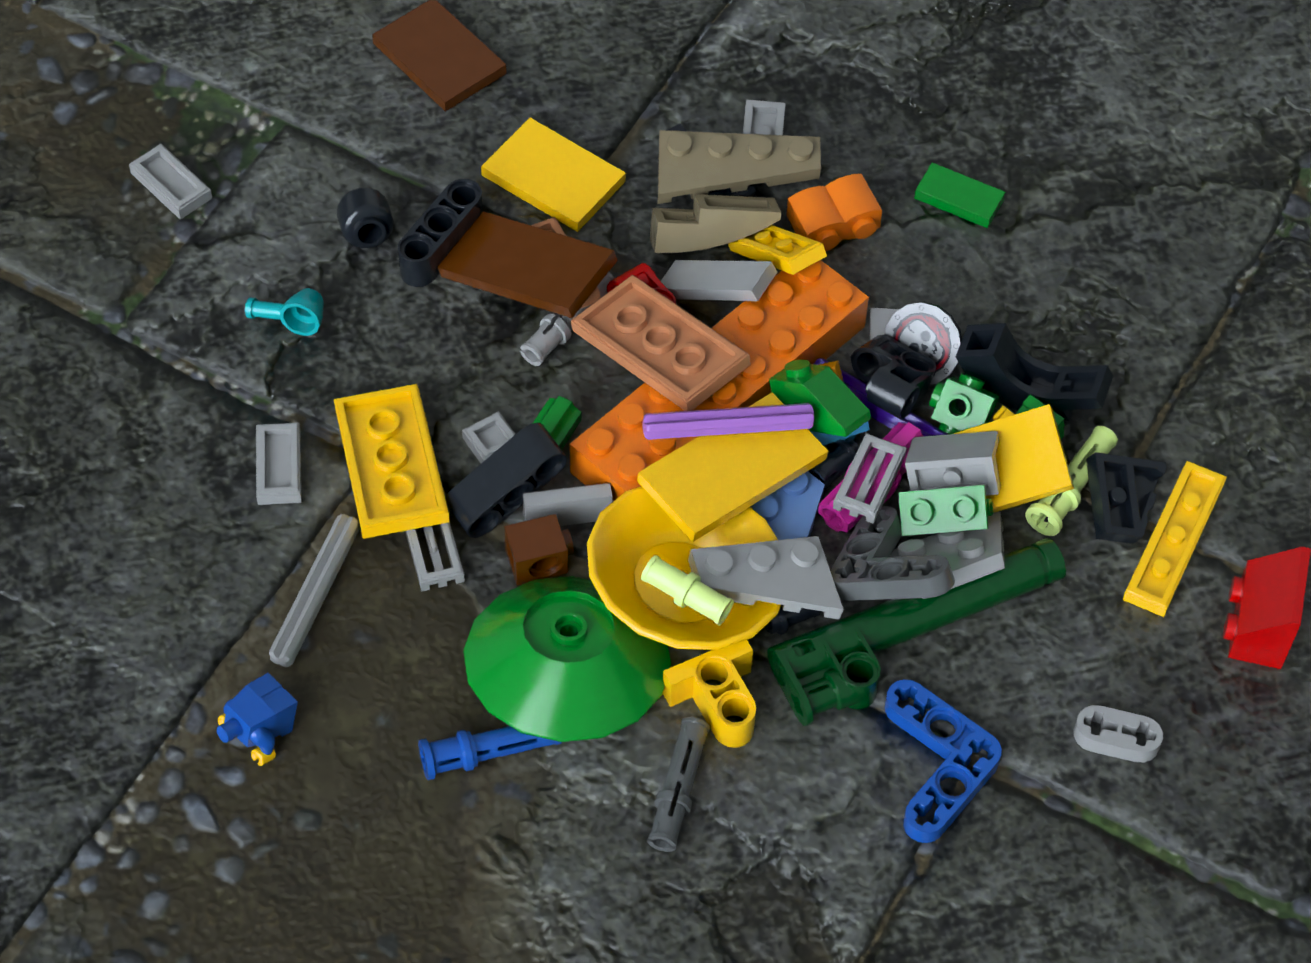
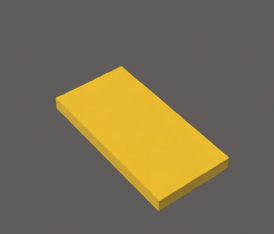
[334,384,450,539]
[637,392,829,542]

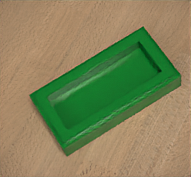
[914,162,1005,228]

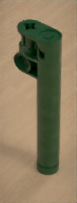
[767,538,1066,726]

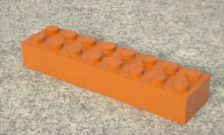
[570,260,869,502]

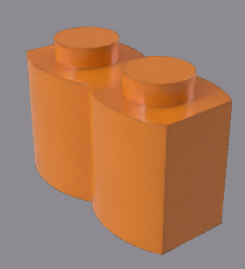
[786,174,882,251]

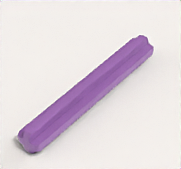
[642,403,814,440]

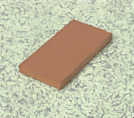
[571,275,751,411]

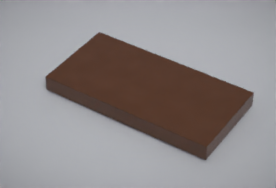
[437,211,618,318]

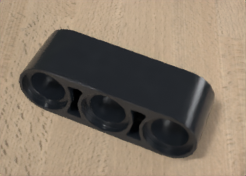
[398,179,483,287]
[446,423,567,538]

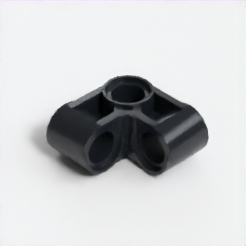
[850,334,936,420]

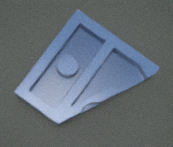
[750,471,825,540]

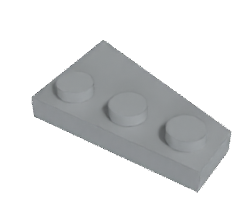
[688,536,844,619]

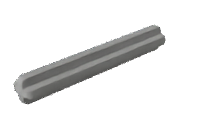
[269,514,360,667]

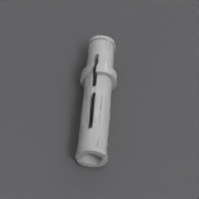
[520,272,614,366]

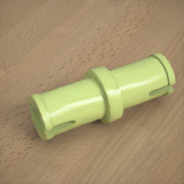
[641,555,734,625]

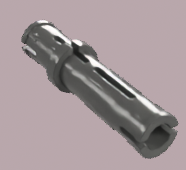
[647,717,710,852]

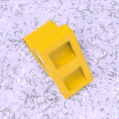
[663,640,756,748]

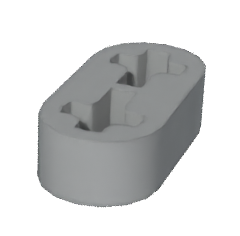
[1073,705,1163,763]

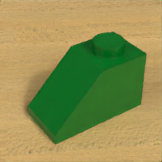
[769,359,871,437]

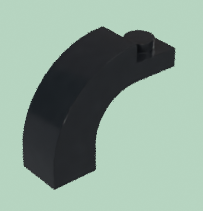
[955,323,1114,421]

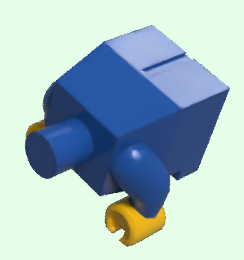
[216,673,298,766]

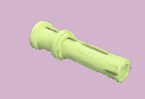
[1025,426,1118,536]

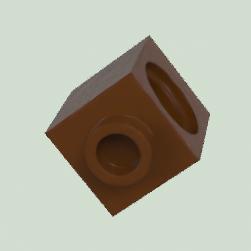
[504,514,574,586]

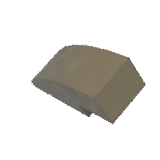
[649,194,781,253]

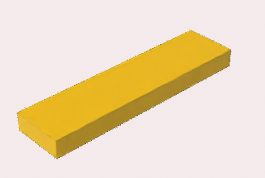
[1123,461,1227,617]

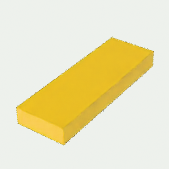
[728,225,827,275]

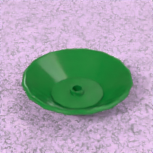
[463,576,671,742]

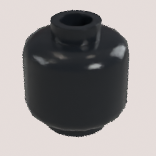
[337,188,394,248]

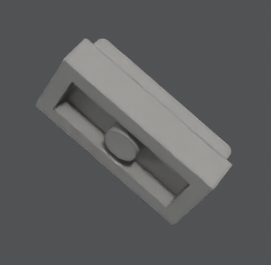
[905,431,1001,496]

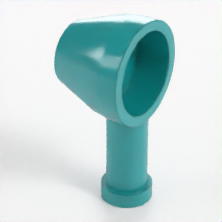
[245,288,324,336]

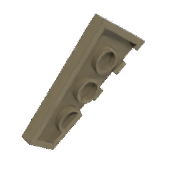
[657,130,821,204]

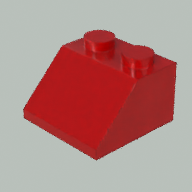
[1223,547,1311,669]

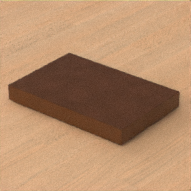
[372,0,507,112]

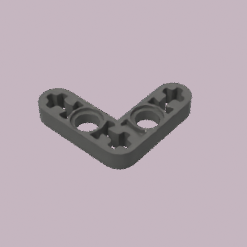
[830,506,955,601]

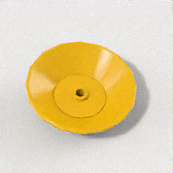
[587,486,781,650]

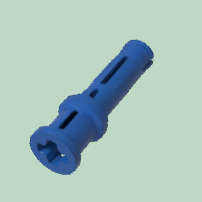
[418,726,562,781]

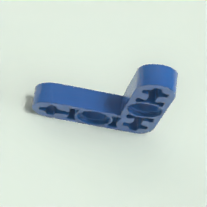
[885,679,1002,843]

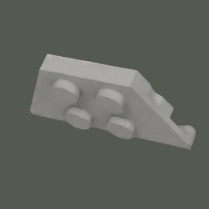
[890,511,1005,599]

